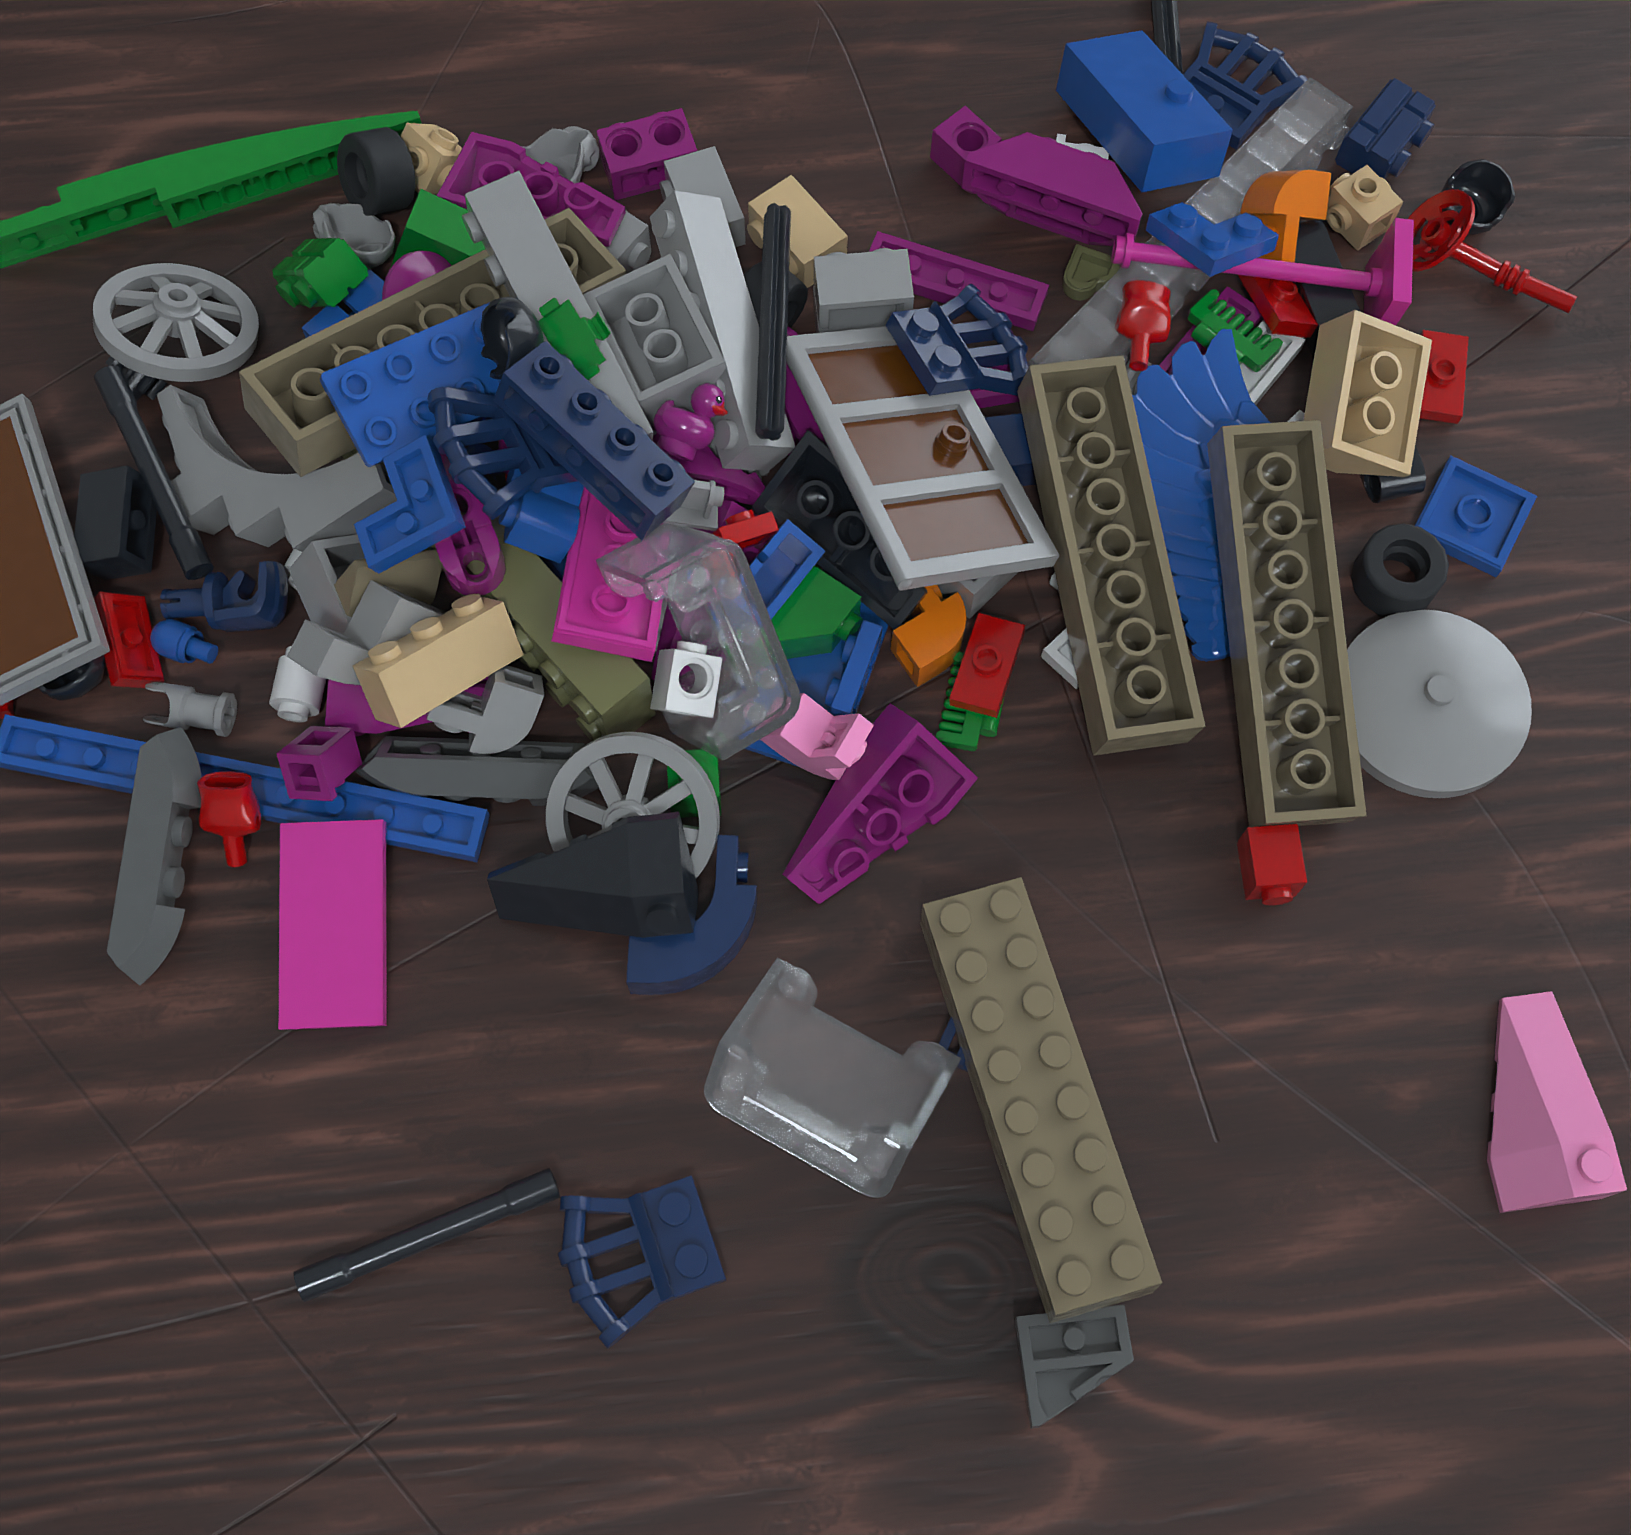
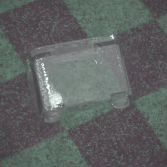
[704,957,961,1198]

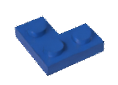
[1146,202,1279,277]
[354,435,466,574]

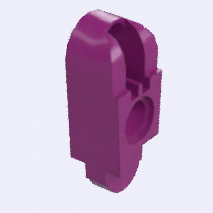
[435,454,506,596]

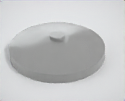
[1347,610,1532,798]

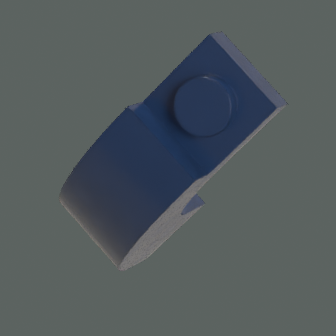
[626,835,758,995]

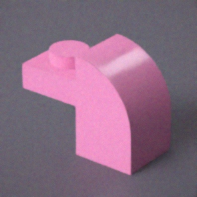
[757,693,874,780]

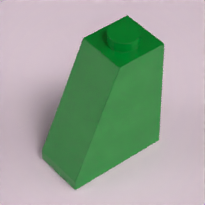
[390,189,485,269]

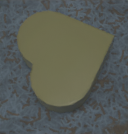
[1062,244,1121,301]

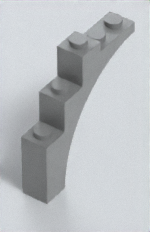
[157,385,397,552]

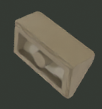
[334,550,442,617]

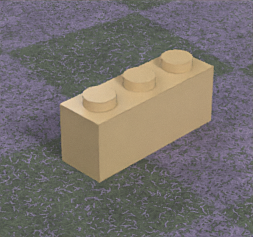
[353,594,524,728]

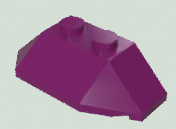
[961,132,1143,246]

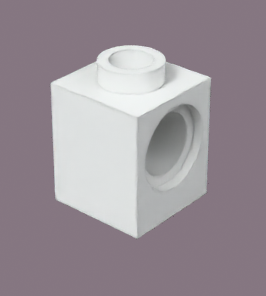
[650,641,722,718]

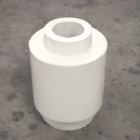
[269,646,326,722]

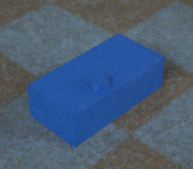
[1056,30,1233,192]

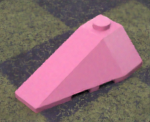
[1487,991,1627,1213]

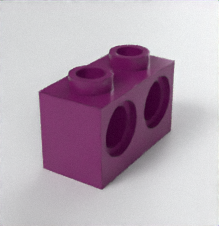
[596,108,697,200]

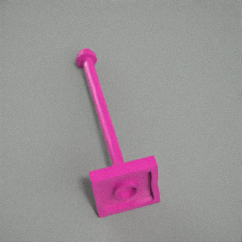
[1111,218,1414,325]

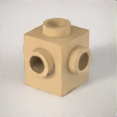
[400,123,462,194]
[1326,165,1403,251]

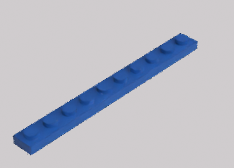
[0,714,490,862]

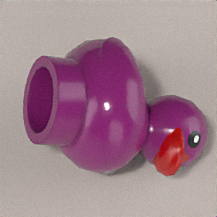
[653,383,728,462]

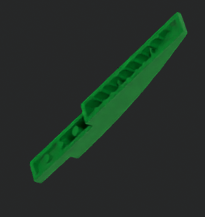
[0,111,422,269]

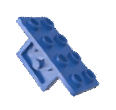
[320,302,501,467]
[740,602,889,767]

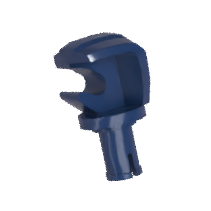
[160,561,288,632]

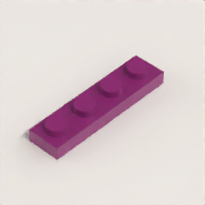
[869,231,1049,331]

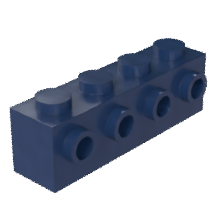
[493,341,695,541]

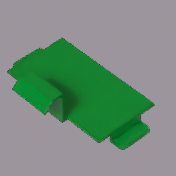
[538,298,611,380]

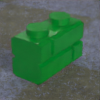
[272,238,369,308]

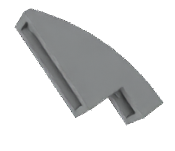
[287,580,446,685]

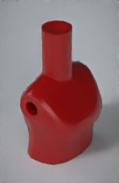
[1115,280,1171,371]
[197,771,261,867]

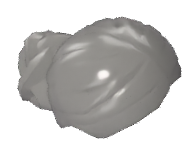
[521,126,600,183]
[313,203,396,270]

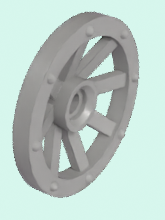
[93,263,259,382]
[546,732,720,878]

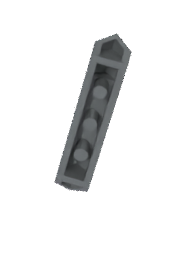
[107,727,201,985]
[355,736,599,806]

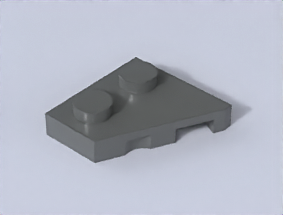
[1014,1305,1134,1429]

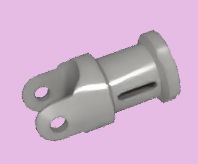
[143,682,237,737]

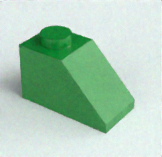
[755,565,863,662]

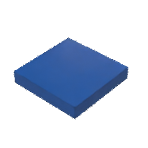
[1414,455,1537,577]

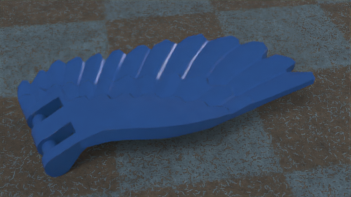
[1132,329,1271,662]

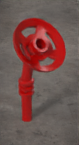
[1408,189,1578,314]

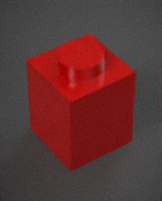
[1237,824,1307,905]

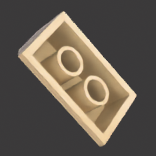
[1303,310,1432,477]

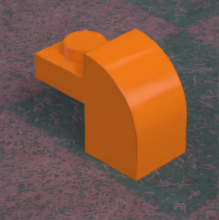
[1241,170,1331,263]
[891,585,966,687]

